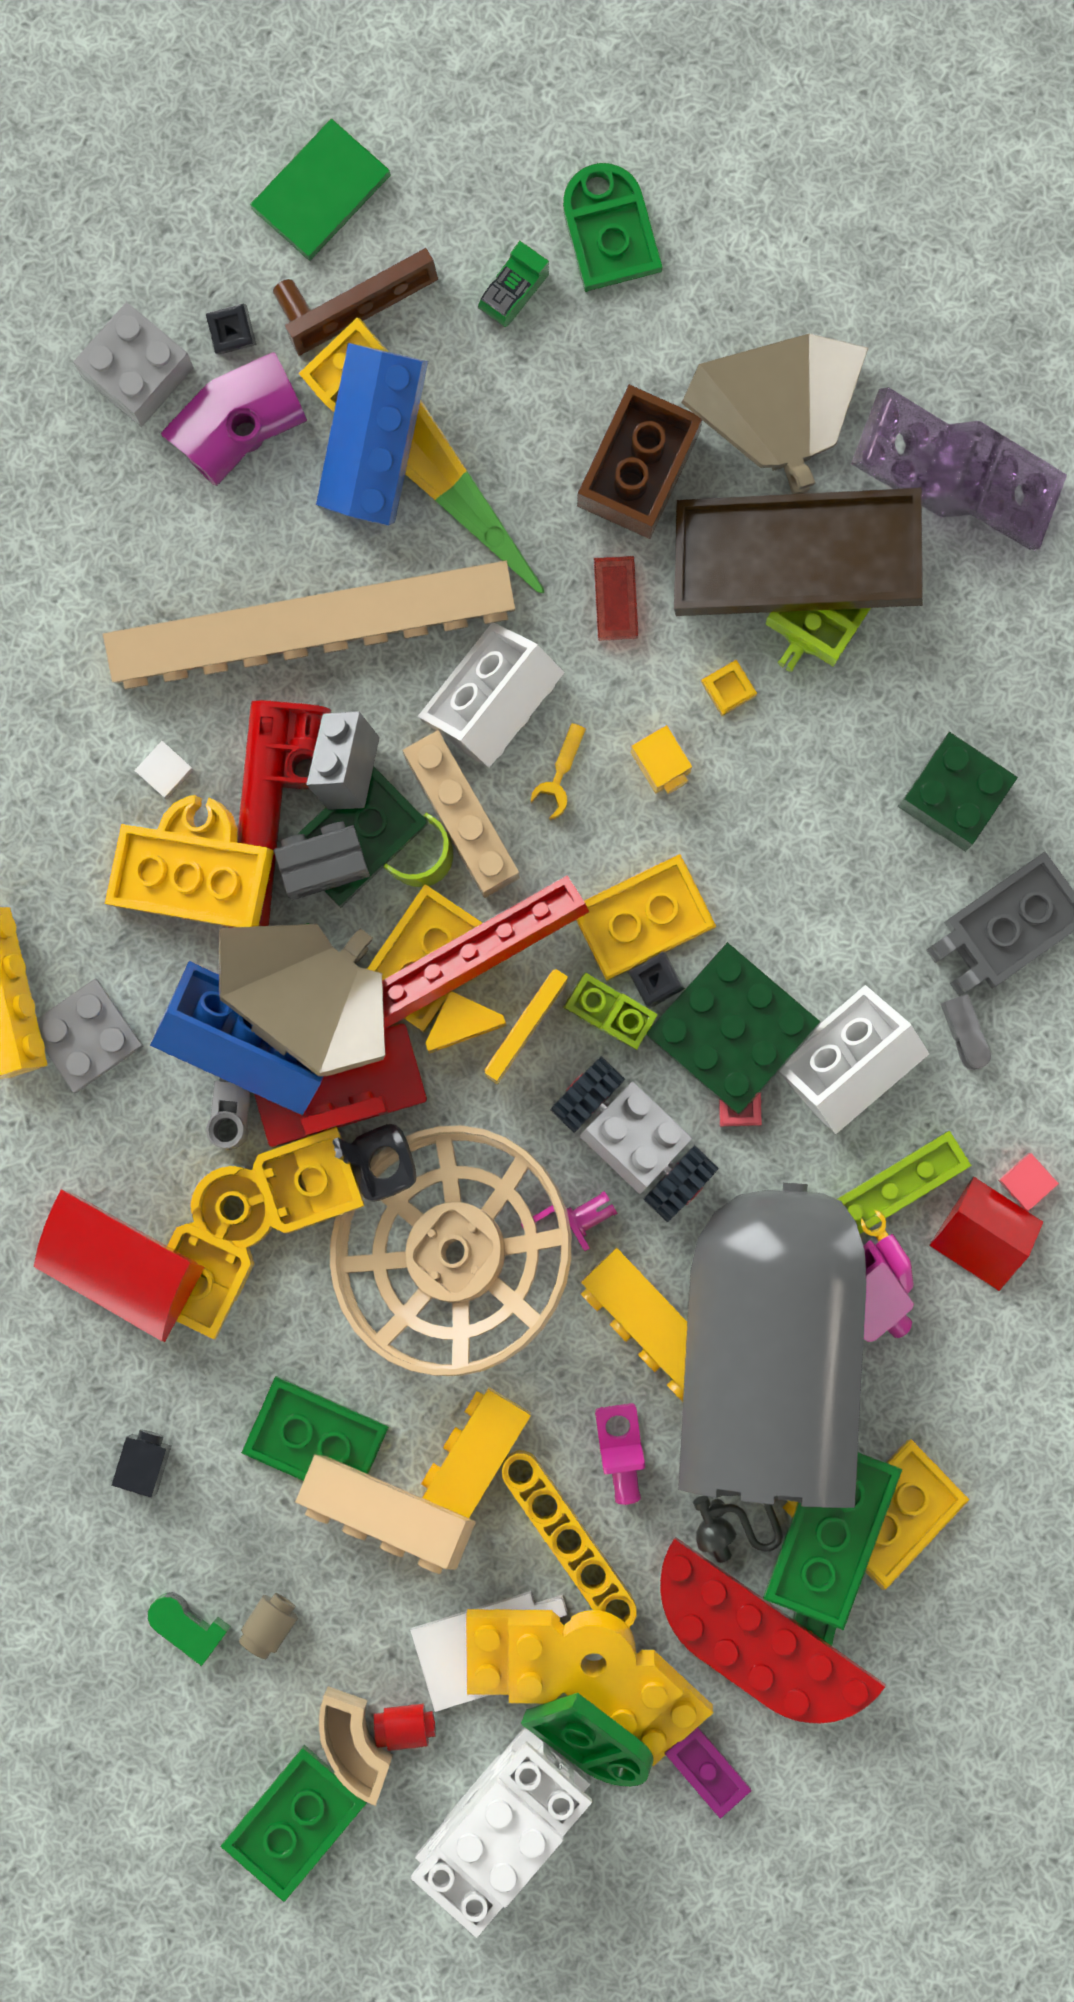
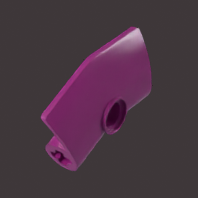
[161,352,307,486]

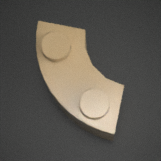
[319,1686,393,1806]

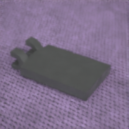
[926,852,1074,996]

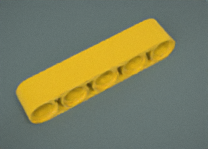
[502,1450,637,1628]

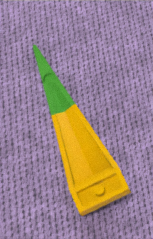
[298,318,544,593]

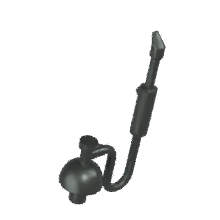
[693,1496,783,1563]

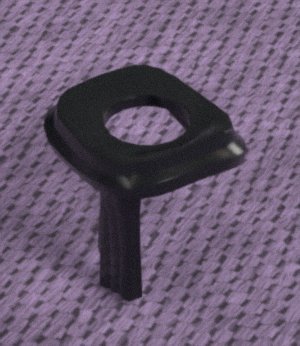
[333,1124,416,1202]

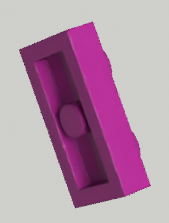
[664,1726,752,1819]

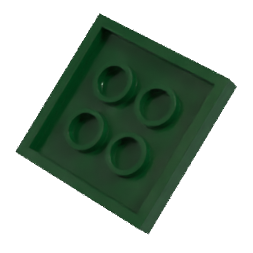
[646,942,821,1116]

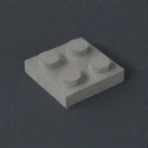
[37,979,143,1093]

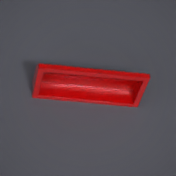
[34,1189,205,1342]

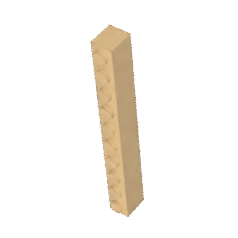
[103,560,515,689]

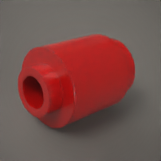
[374,1703,436,1751]

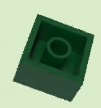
[897,732,1018,852]

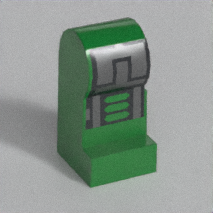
[478,240,549,327]
[147,1592,231,1666]

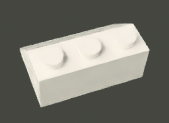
[418,623,565,768]
[779,985,929,1134]

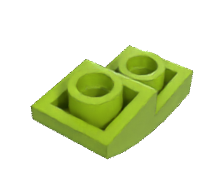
[563,972,658,1050]

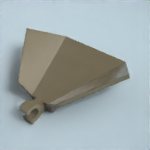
[681,333,868,494]
[219,924,385,1076]

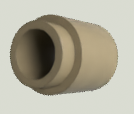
[239,1593,298,1660]

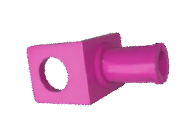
[521,1191,618,1251]
[595,1403,645,1505]

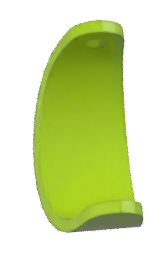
[383,812,454,887]

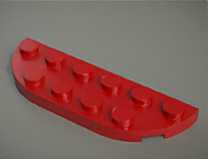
[660,1537,886,1724]

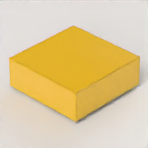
[701,659,757,716]

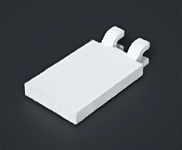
[410,1591,567,1712]

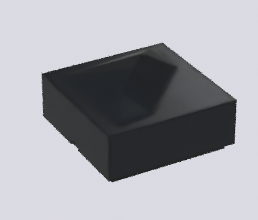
[206,304,257,355]
[628,952,685,1009]

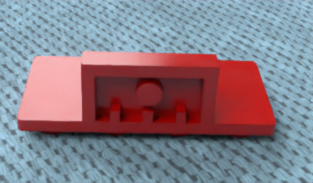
[254,1024,427,1147]

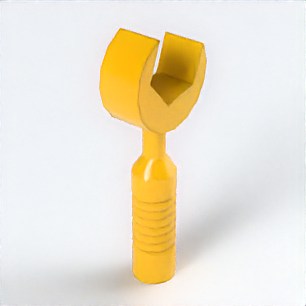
[531,723,586,820]

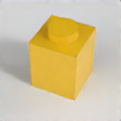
[630,725,692,794]

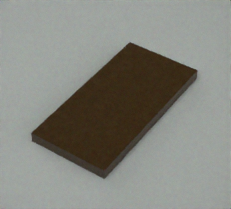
[674,488,923,616]

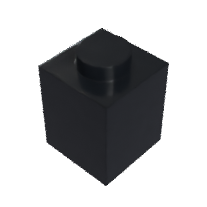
[111,1429,172,1498]

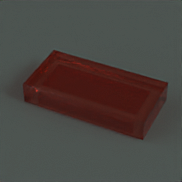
[594,556,638,641]

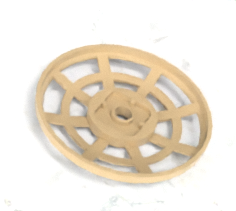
[330,1125,572,1376]

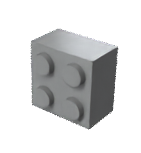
[73,301,194,427]

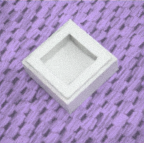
[134,741,193,800]

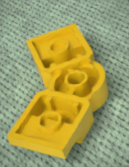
[167,1127,365,1339]
[466,1609,713,1766]

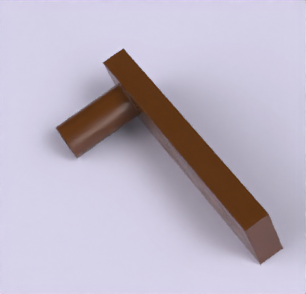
[273,248,438,356]

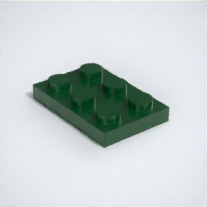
[297,766,429,908]

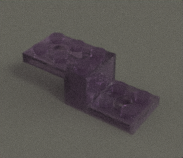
[851,387,1067,550]

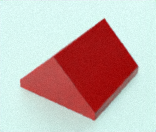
[929,1176,1043,1291]

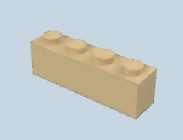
[402,730,520,898]
[295,1455,476,1574]

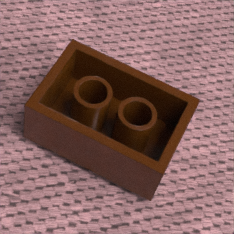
[577,384,703,539]

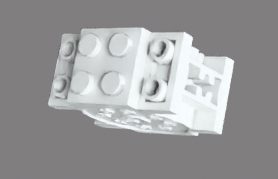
[411,1727,592,1938]

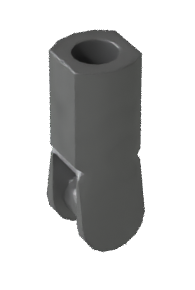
[941,994,991,1070]

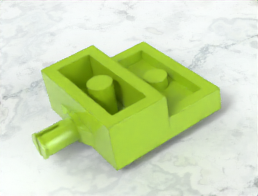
[765,608,871,672]

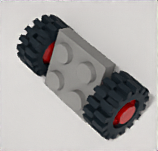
[550,1056,719,1222]

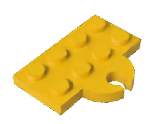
[104,795,274,928]

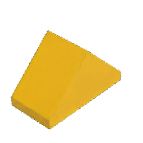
[425,991,507,1053]

